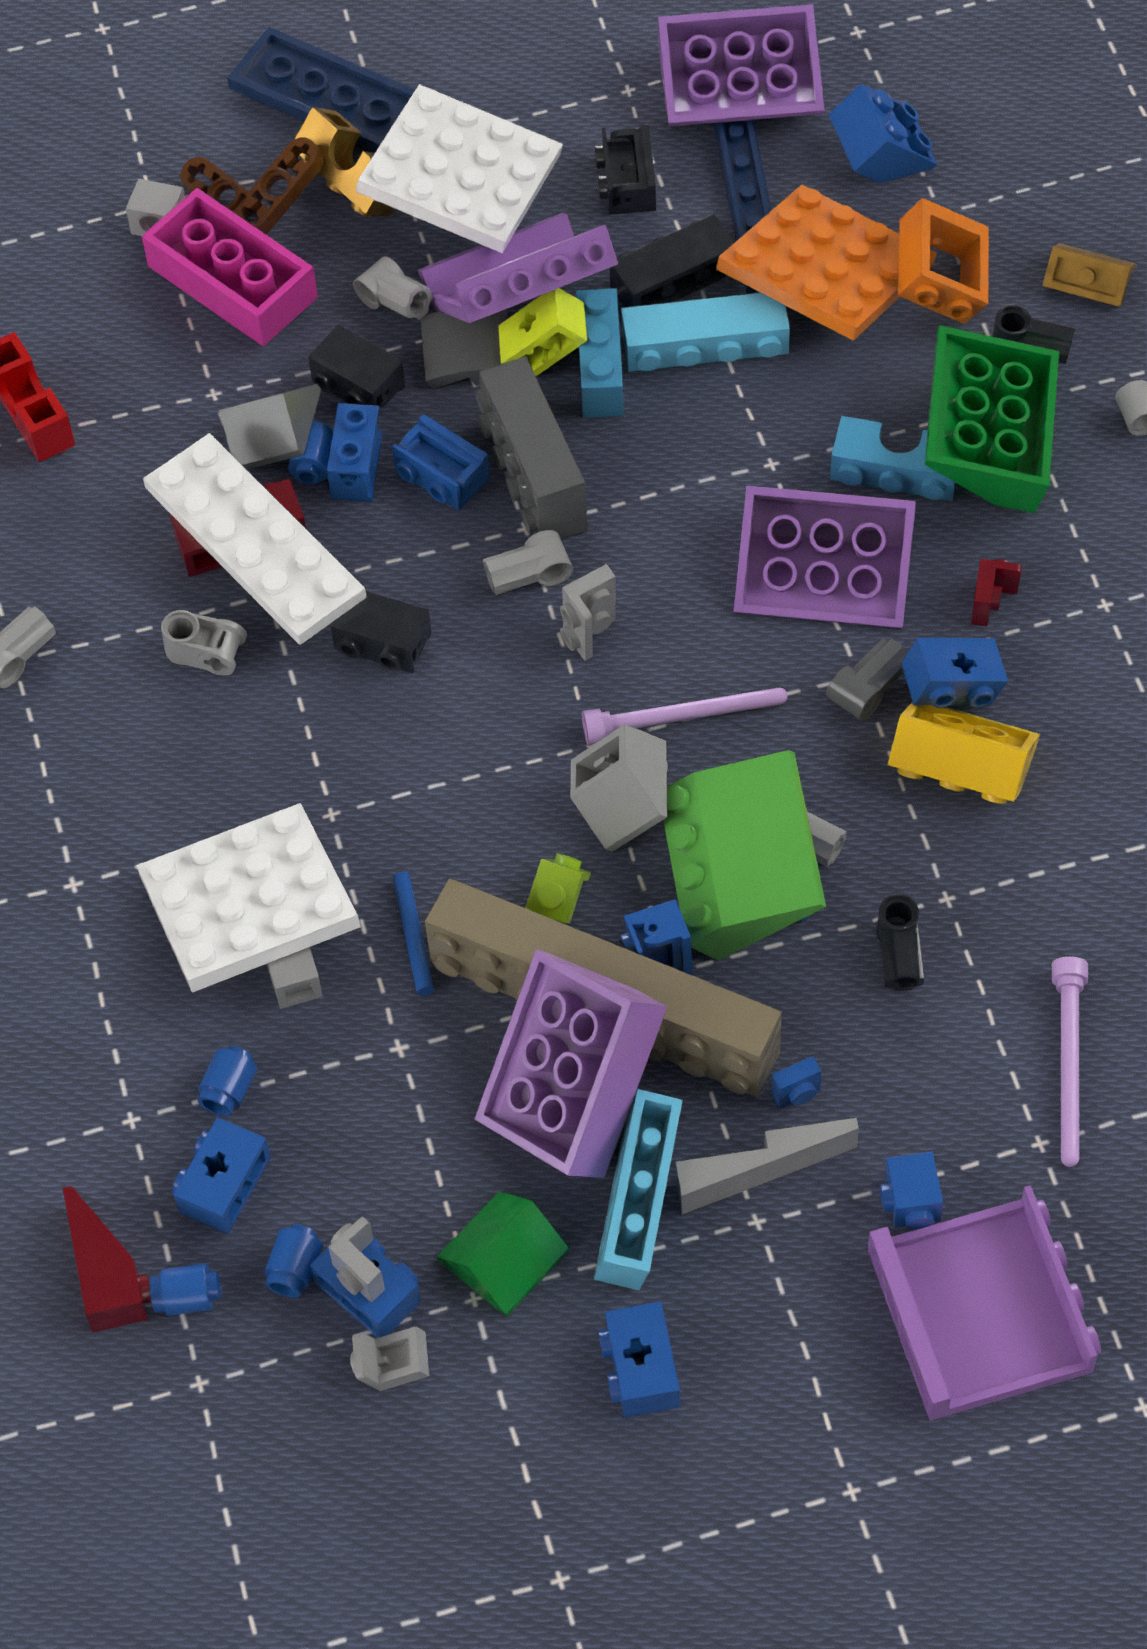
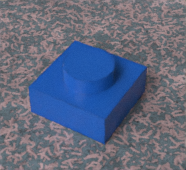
[771,1056,821,1109]

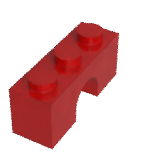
[0,332,76,462]

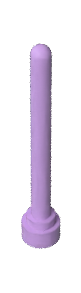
[582,688,788,745]
[1052,957,1088,1167]

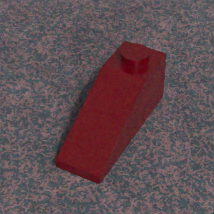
[63,1186,151,1333]

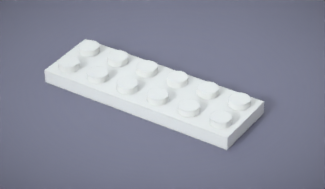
[143,433,367,645]

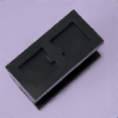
[595,124,656,215]
[308,325,406,416]
[331,591,432,673]

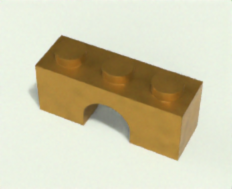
[295,107,394,217]

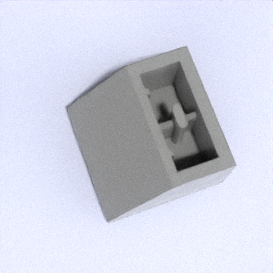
[570,724,668,852]

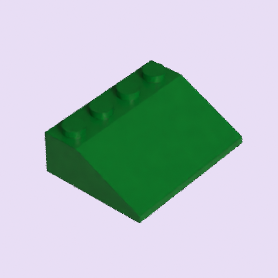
[924,325,1059,514]

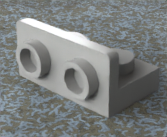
[560,564,616,661]

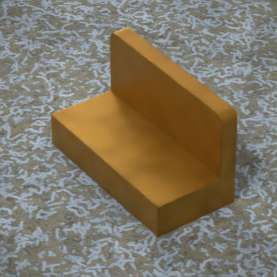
[1042,243,1136,307]

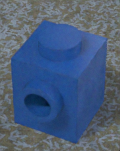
[879,1151,943,1230]

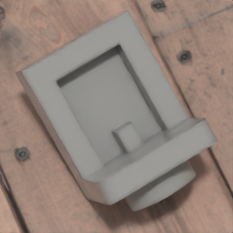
[328,1217,385,1303]
[350,1326,429,1391]

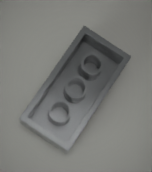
[475,357,588,540]

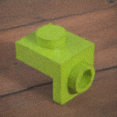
[525,853,591,924]

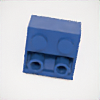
[828,84,937,183]

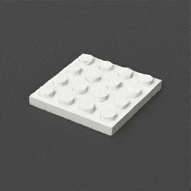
[356,84,563,253]
[136,803,361,992]

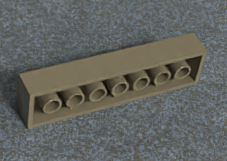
[425,878,782,1097]

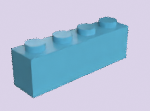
[621,293,790,372]
[594,1089,682,1290]

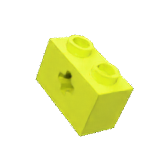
[498,288,587,377]

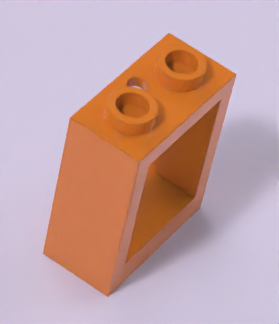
[898,198,989,324]

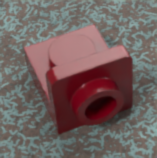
[971,559,1022,627]

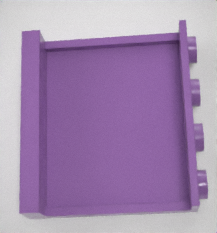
[418,213,618,323]
[868,1185,1101,1421]

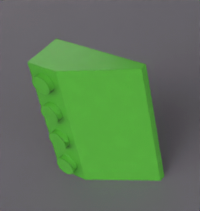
[663,750,826,961]

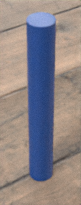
[392,872,434,996]

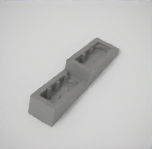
[676,1118,859,1214]

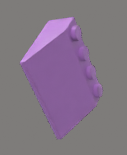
[658,4,825,127]
[733,486,916,629]
[475,950,668,1178]

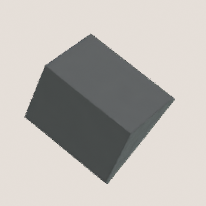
[219,384,321,470]

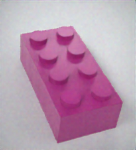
[142,188,318,347]

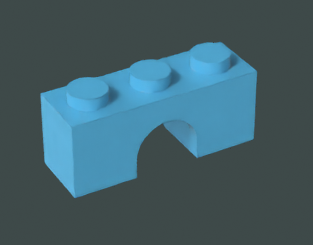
[576,288,624,418]
[830,416,957,501]

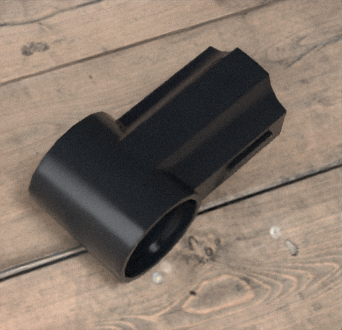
[991,305,1075,364]
[876,894,925,991]

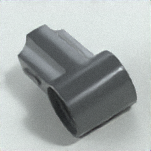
[826,638,906,721]

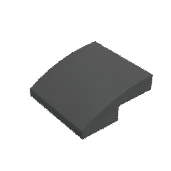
[421,309,508,390]

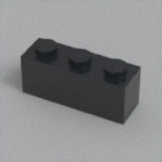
[610,214,735,308]

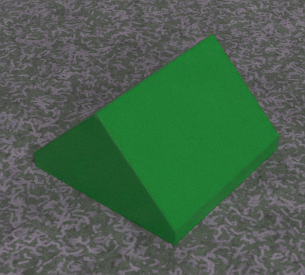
[437,1191,569,1317]

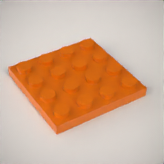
[716,185,937,341]

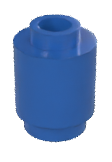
[288,421,333,485]
[197,1046,258,1117]
[264,1224,323,1298]
[150,1263,222,1316]

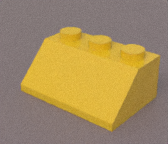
[887,702,1040,804]

